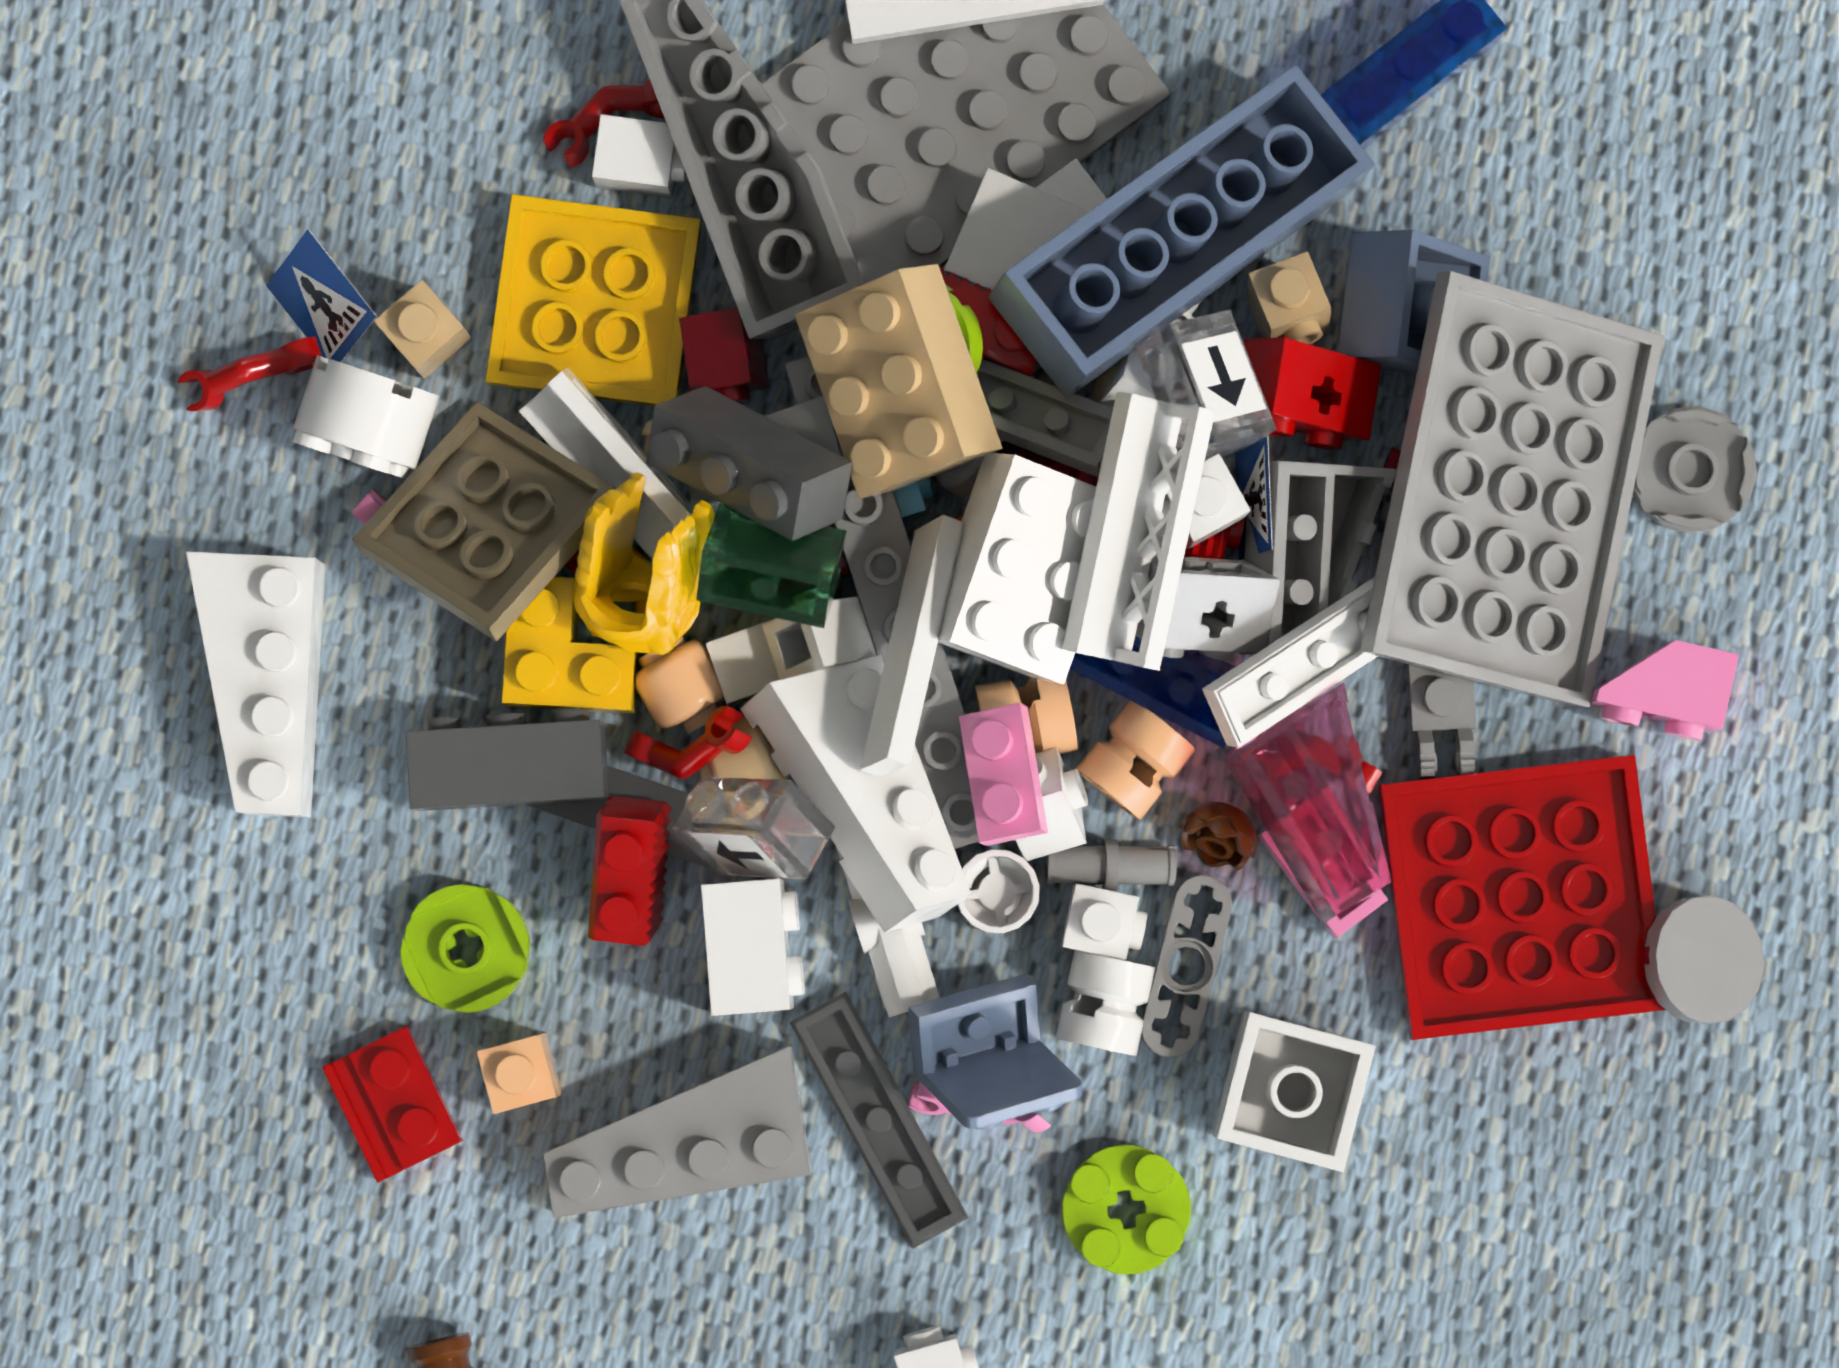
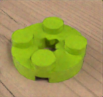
[400,884,531,1013]
[1062,1144,1191,1274]

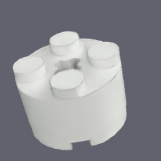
[293,355,440,479]

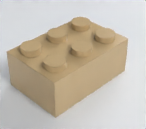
[794,264,1003,499]

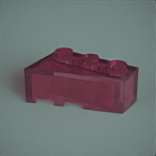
[1223,682,1391,924]

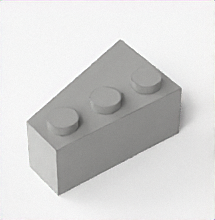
[1239,461,1397,655]

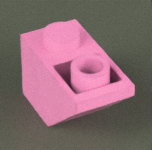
[1590,640,1739,741]

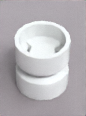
[957,849,1040,934]
[1055,950,1155,1056]

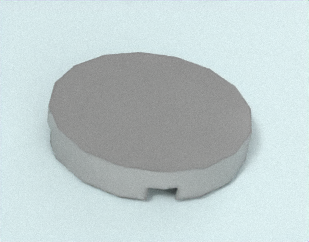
[1633,406,1757,534]
[1644,895,1764,1024]

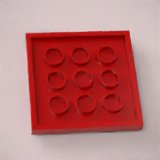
[1378,755,1666,1040]

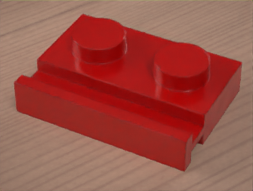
[322,1026,464,1183]

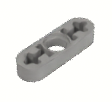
[1141,875,1232,1058]

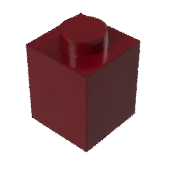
[679,307,770,404]

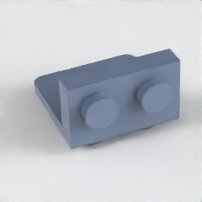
[908,974,1082,1130]

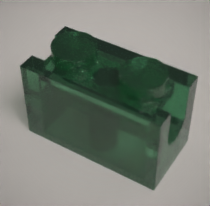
[696,503,847,628]

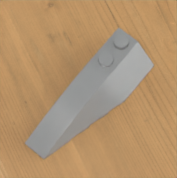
[620,0,865,339]

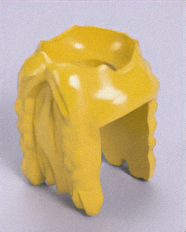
[572,472,716,655]

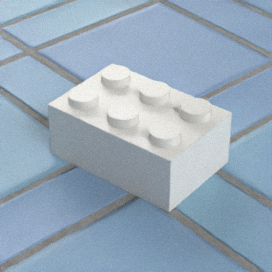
[938,453,1096,684]

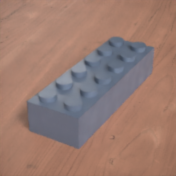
[987,65,1375,399]

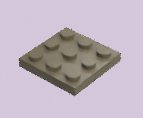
[352,402,616,642]

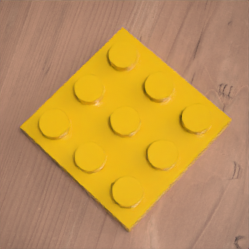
[485,194,702,407]

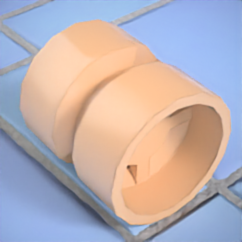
[975,676,1078,754]
[1075,699,1196,820]

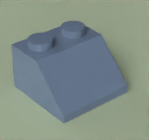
[1338,230,1490,374]

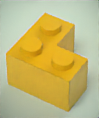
[502,577,640,714]

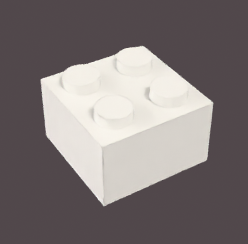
[701,878,805,1016]
[1211,1011,1376,1172]

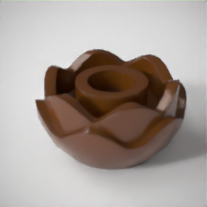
[1179,802,1258,870]

